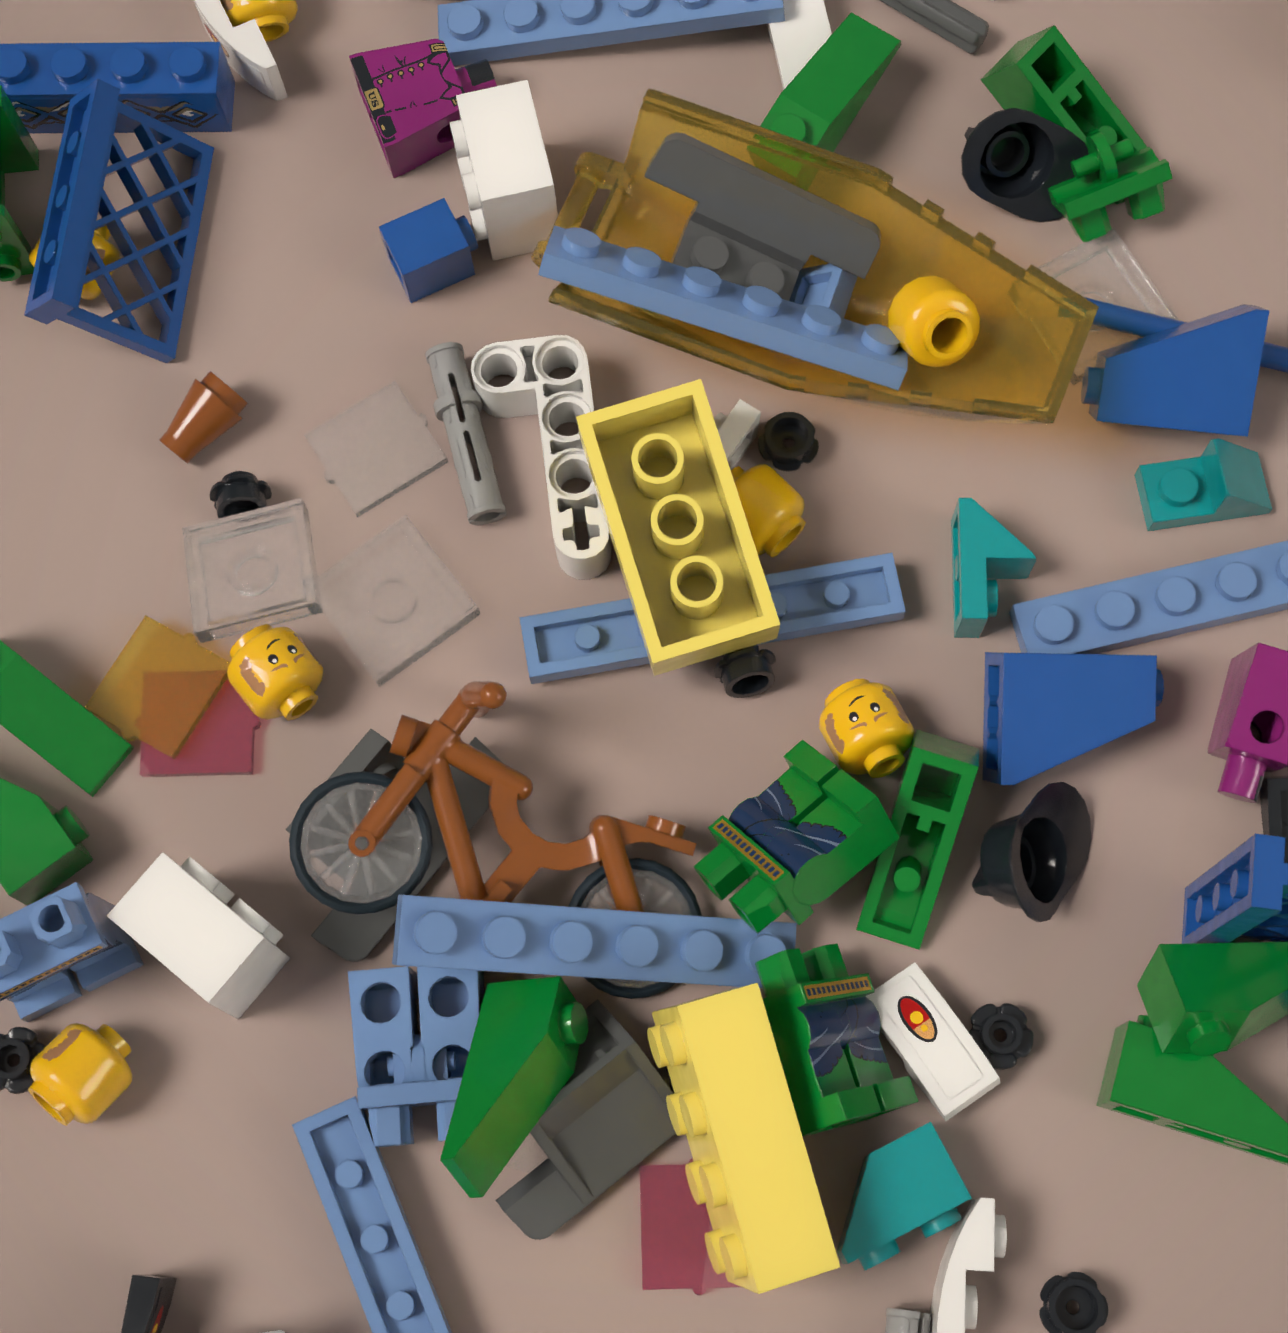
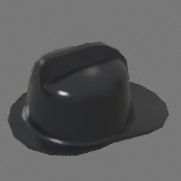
[961,108,1089,222]
[972,782,1091,923]

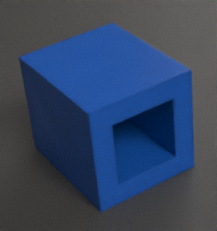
[379,198,478,303]

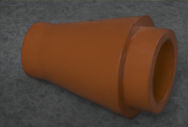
[159,371,248,464]

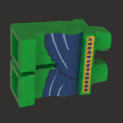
[694,740,900,934]
[755,943,919,1137]

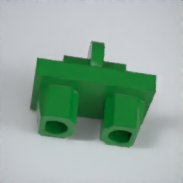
[1047,131,1173,242]

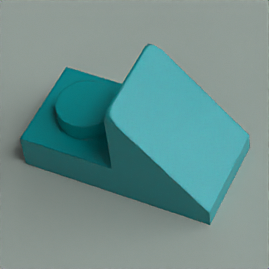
[1134,438,1272,531]
[951,498,1037,638]

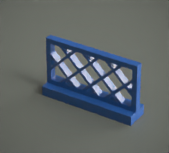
[24,79,214,363]
[1182,833,1288,944]

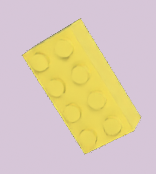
[576,379,781,676]
[647,983,840,1294]

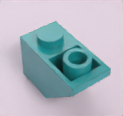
[836,1122,972,1271]

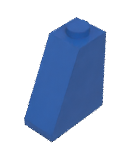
[1081,304,1270,437]
[982,652,1164,785]

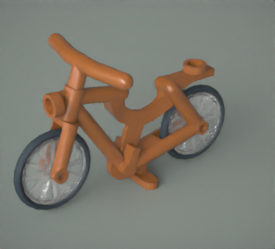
[289,681,702,999]

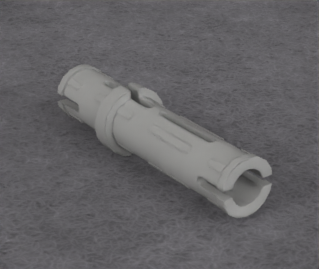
[425,342,507,525]

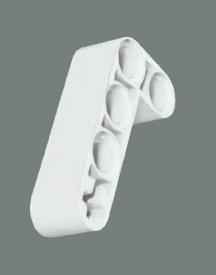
[471,335,612,580]

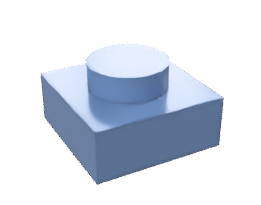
[789,263,858,319]

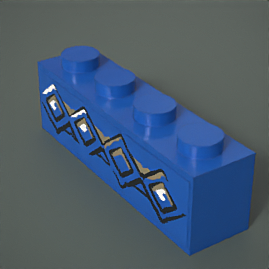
[0,42,235,133]

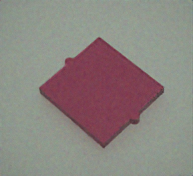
[136,671,261,777]
[639,1158,740,1296]

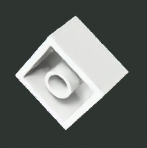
[449,80,559,261]
[107,852,290,1019]

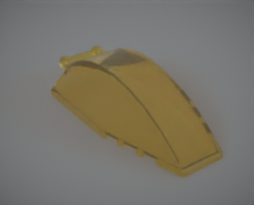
[531,89,1099,424]

